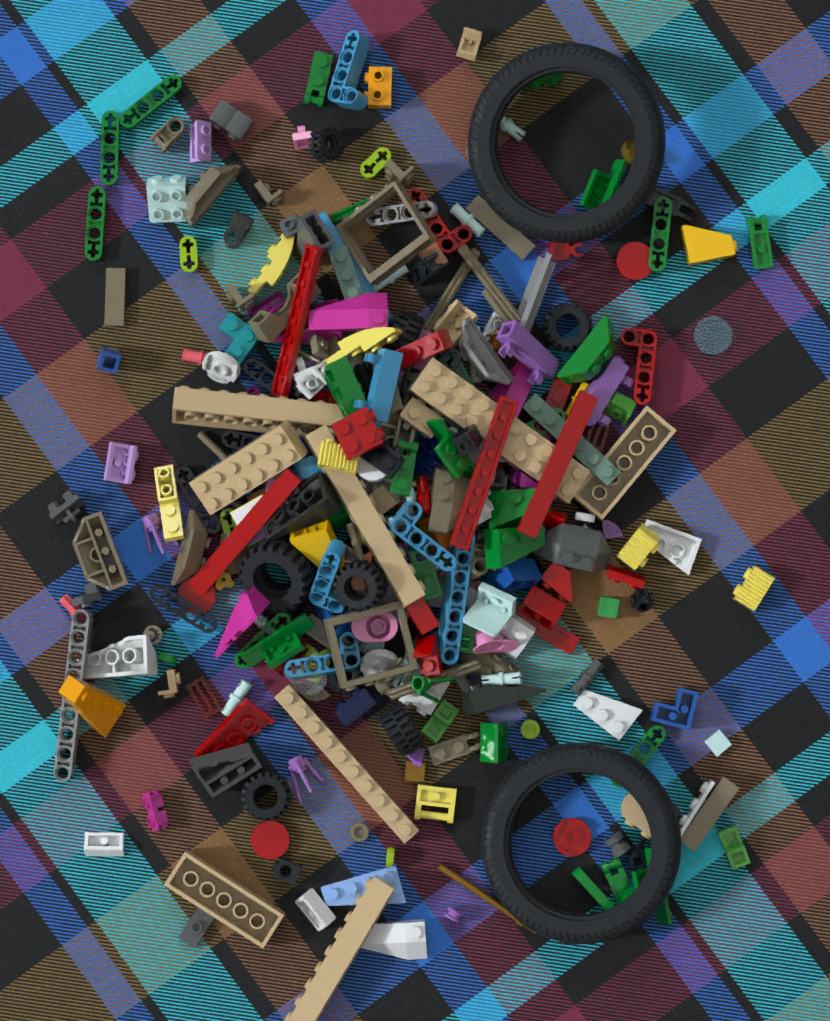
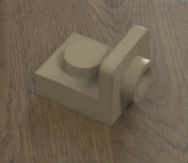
[254,180,284,206]
[309,334,341,360]

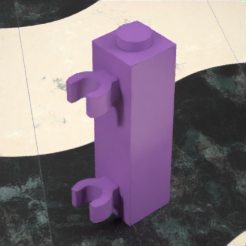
[496,320,559,385]
[586,356,635,427]

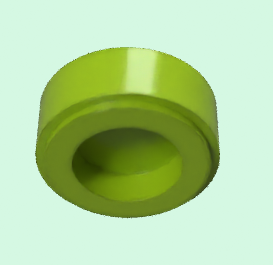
[520,719,540,739]
[386,847,395,867]

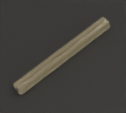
[458,244,522,322]
[423,248,480,333]
[388,659,481,700]

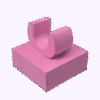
[292,125,312,150]

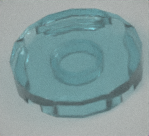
[693,316,733,355]

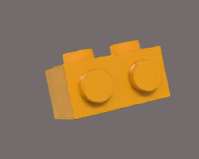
[364,66,392,109]

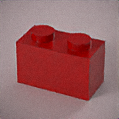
[518,585,566,630]

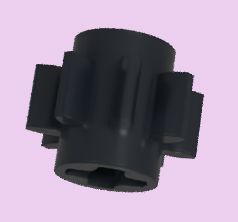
[631,588,655,612]

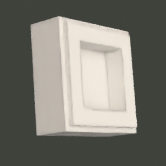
[574,512,595,523]

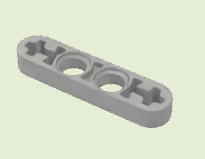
[365,201,438,226]

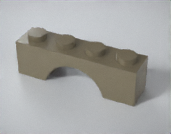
[248,273,322,343]

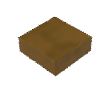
[405,761,425,782]

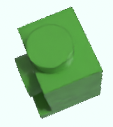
[605,391,636,426]

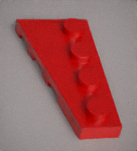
[194,697,275,757]

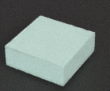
[704,729,732,757]

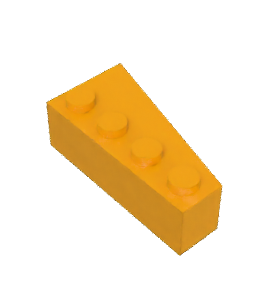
[59,675,126,738]

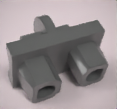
[48,490,86,525]

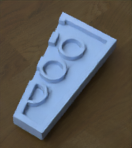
[321,865,406,906]

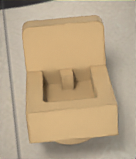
[456,27,483,61]
[158,669,181,698]

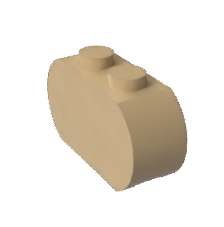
[621,793,651,840]

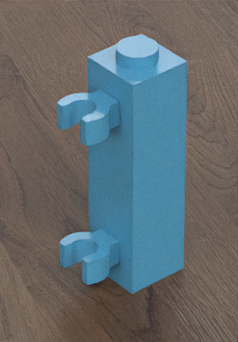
[353,349,403,426]

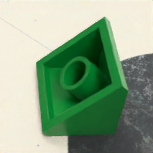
[480,722,508,763]

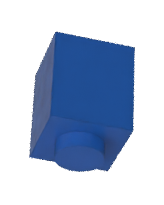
[96,346,121,374]

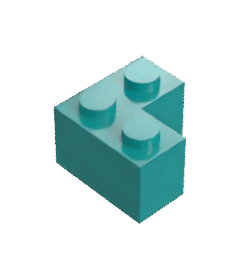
[219,312,260,368]

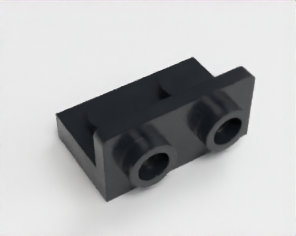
[360,439,406,479]

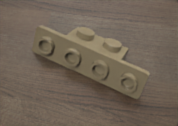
[459,640,522,681]

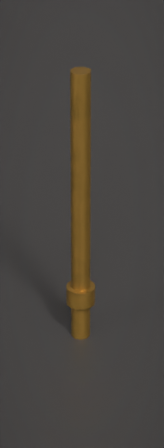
[438,863,536,934]

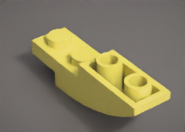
[247,234,296,296]
[326,327,403,364]
[154,464,185,542]

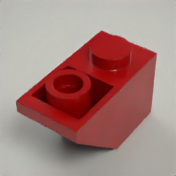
[540,562,573,603]

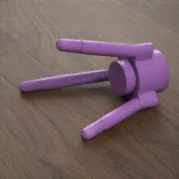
[142,513,180,554]
[287,755,324,805]

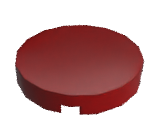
[616,242,655,281]
[178,577,217,615]
[553,817,592,857]
[251,820,290,859]

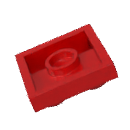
[331,407,385,461]

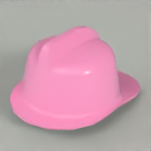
[351,612,398,642]
[473,630,519,654]

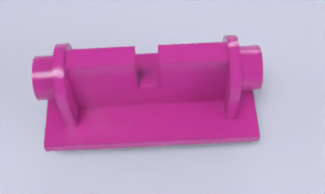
[142,789,169,831]

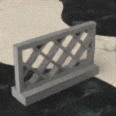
[517,253,556,333]

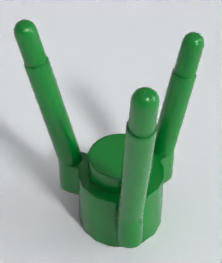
[411,674,455,704]

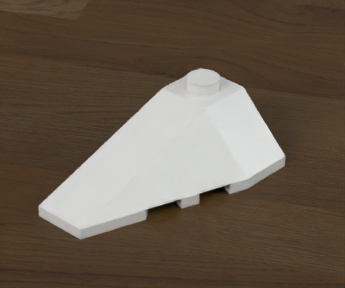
[465,586,536,660]
[77,635,158,679]
[361,919,427,960]

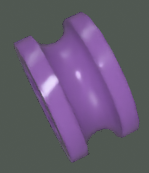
[444,906,464,923]

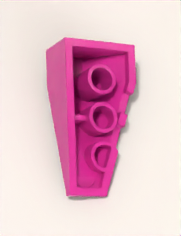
[308,293,388,332]

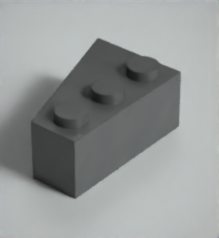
[189,743,262,798]

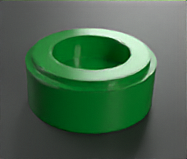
[157,652,178,665]

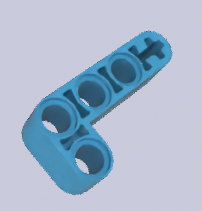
[328,30,370,110]
[390,501,457,571]
[309,539,346,613]
[284,632,360,680]

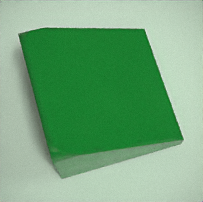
[597,596,620,619]

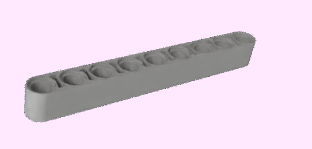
[54,608,93,782]

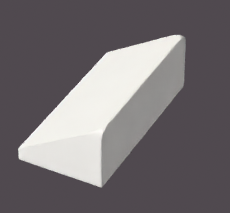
[84,832,124,856]
[295,888,336,931]

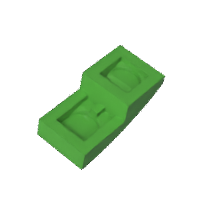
[420,699,460,744]
[717,824,751,870]

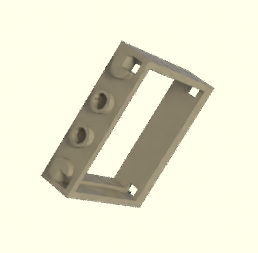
[335,181,437,285]
[323,600,418,691]

